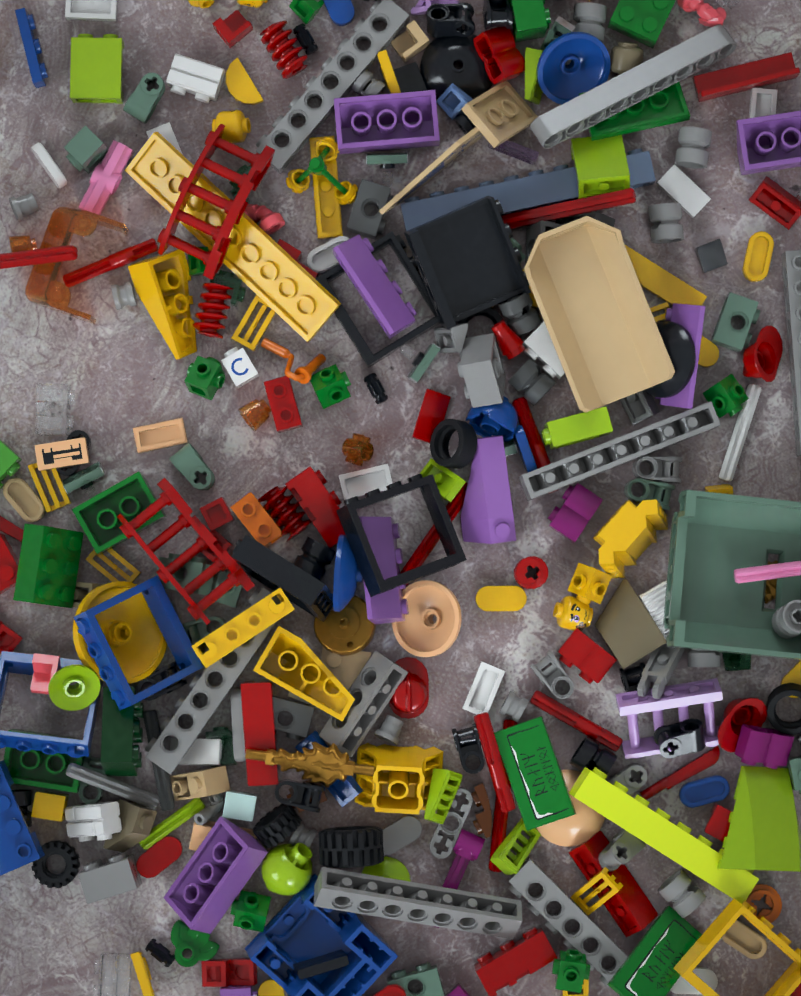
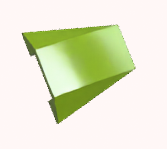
[717,766,801,872]

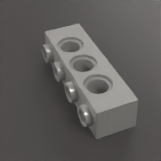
[319,650,408,758]

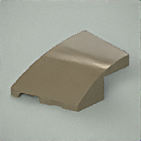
[594,578,667,669]

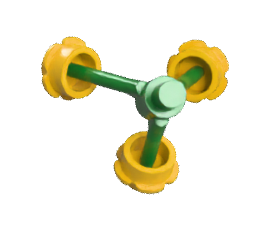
[286,137,358,205]

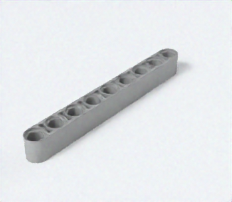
[530,24,737,149]

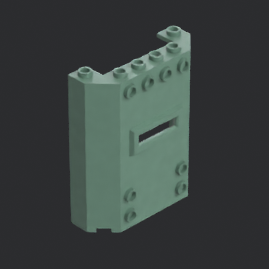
[663,490,801,660]

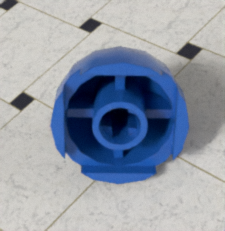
[466,396,518,442]

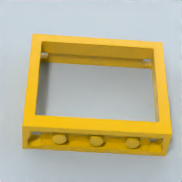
[191,587,295,668]
[673,898,801,996]

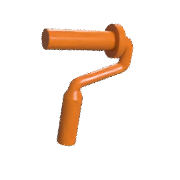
[261,338,326,384]

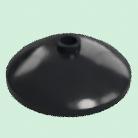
[420,34,493,100]
[645,321,696,398]

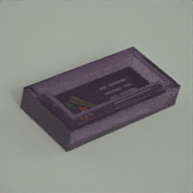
[488,140,539,165]

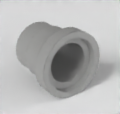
[9,193,39,222]
[374,715,404,745]

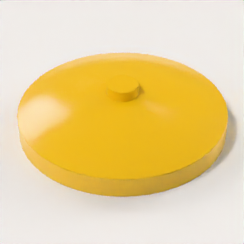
[73,581,167,684]

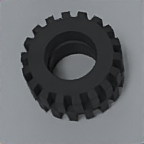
[318,826,384,868]

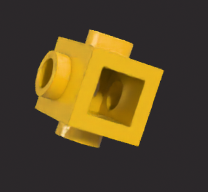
[567,563,612,605]

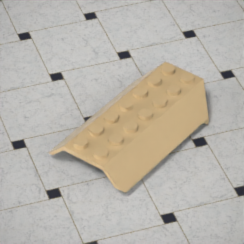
[523,216,675,413]

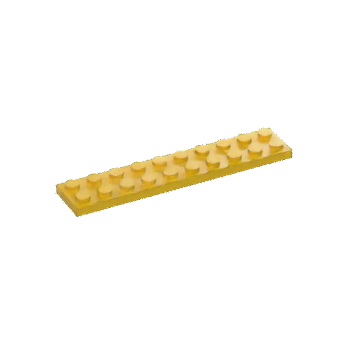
[125,132,342,342]

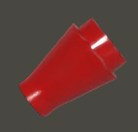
[491,320,525,360]

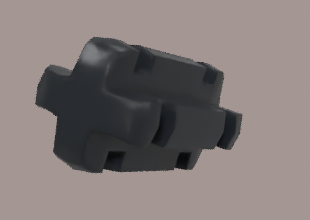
[293,23,318,55]
[364,373,388,404]
[145,939,175,967]

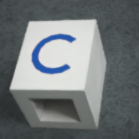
[221,347,259,389]

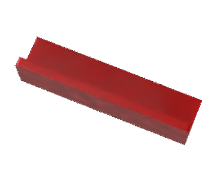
[693,52,800,102]
[240,681,279,786]
[568,831,658,938]

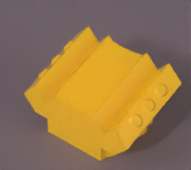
[593,499,668,579]
[355,743,443,814]

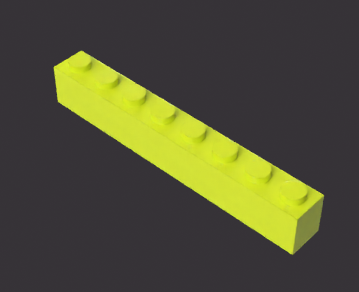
[569,767,759,904]

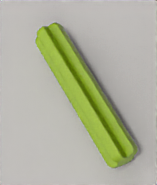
[139,798,205,850]

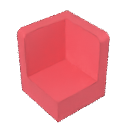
[30,653,61,695]

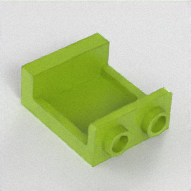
[70,34,124,104]
[571,135,630,199]

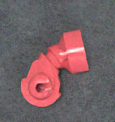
[677,0,727,27]
[244,204,285,235]

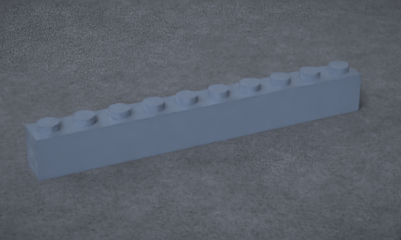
[400,149,656,231]

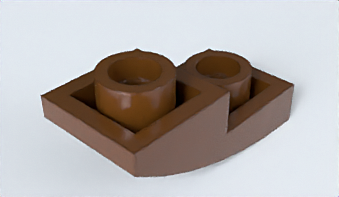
[471,782,492,838]

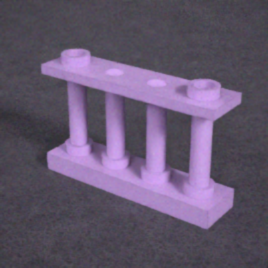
[615,678,723,759]

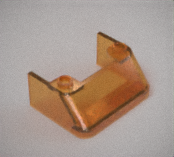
[25,207,128,325]

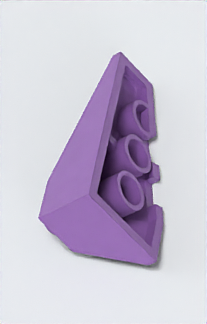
[460,435,516,544]

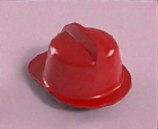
[743,325,783,382]
[389,657,429,719]
[717,698,767,752]

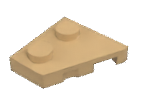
[321,647,372,690]

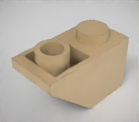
[170,765,230,801]

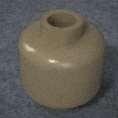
[610,42,644,75]

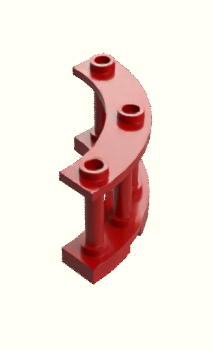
[157,124,275,280]
[117,478,255,625]

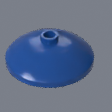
[537,32,611,105]
[333,534,363,612]

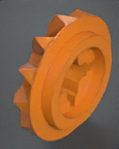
[746,884,782,923]

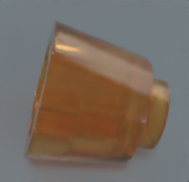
[8,235,37,252]
[238,399,271,431]

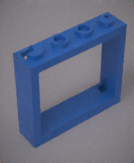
[73,575,203,710]
[0,651,103,758]

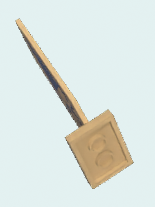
[379,81,538,215]

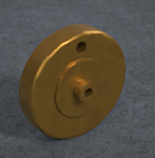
[314,595,376,656]

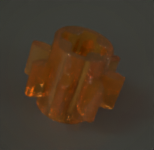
[342,433,374,466]

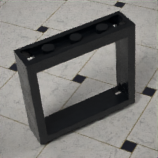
[316,231,440,368]
[336,474,467,597]
[232,535,333,622]

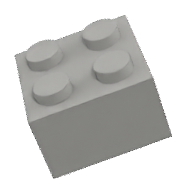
[457,333,506,408]
[78,852,142,904]

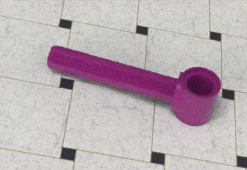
[433,829,485,928]

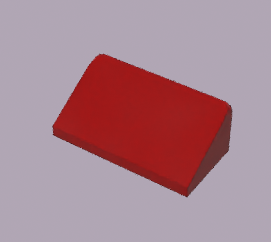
[749,176,801,230]
[412,389,451,443]

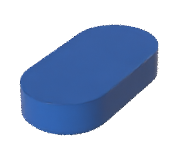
[323,0,355,26]
[514,425,537,473]
[679,775,730,808]

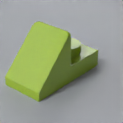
[420,458,466,502]

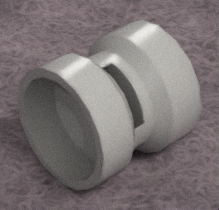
[351,69,387,96]

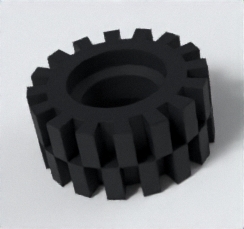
[253,804,302,849]
[31,840,80,888]

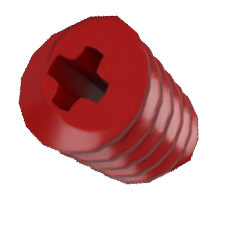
[260,20,308,79]
[193,283,233,339]
[258,486,311,542]
[514,556,548,589]

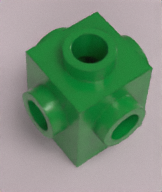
[184,356,225,400]
[310,364,351,409]
[702,374,749,418]
[230,890,271,932]
[552,949,590,993]

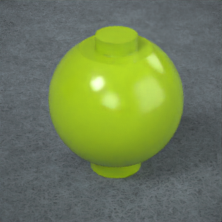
[261,843,313,896]

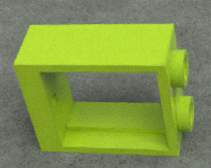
[541,406,613,450]

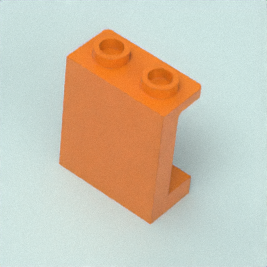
[230,492,282,548]

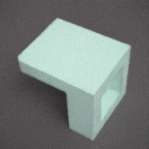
[222,790,258,822]

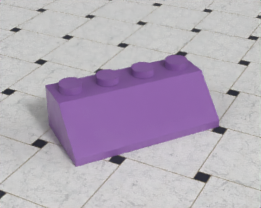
[334,90,440,154]
[736,111,801,175]
[333,235,417,339]
[655,303,706,409]
[359,516,409,625]
[163,816,268,934]

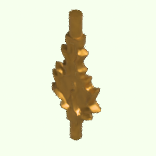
[245,742,375,787]

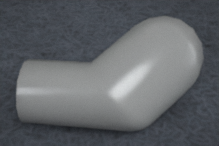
[194,793,225,825]

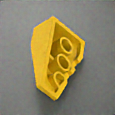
[128,249,197,360]
[253,626,355,721]

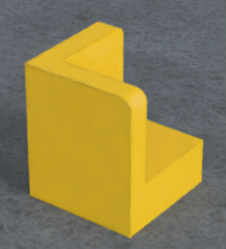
[31,791,69,822]

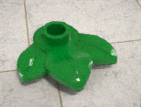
[171,920,219,967]

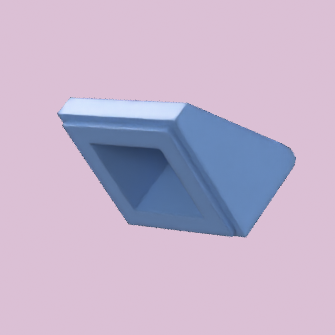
[436,83,473,120]

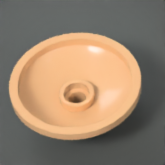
[392,580,462,657]
[536,770,605,847]

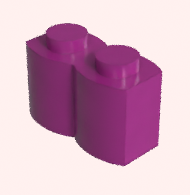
[547,483,603,543]
[734,724,794,769]

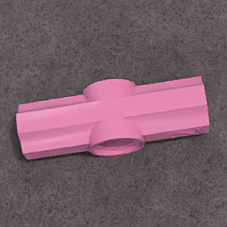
[79,140,133,218]

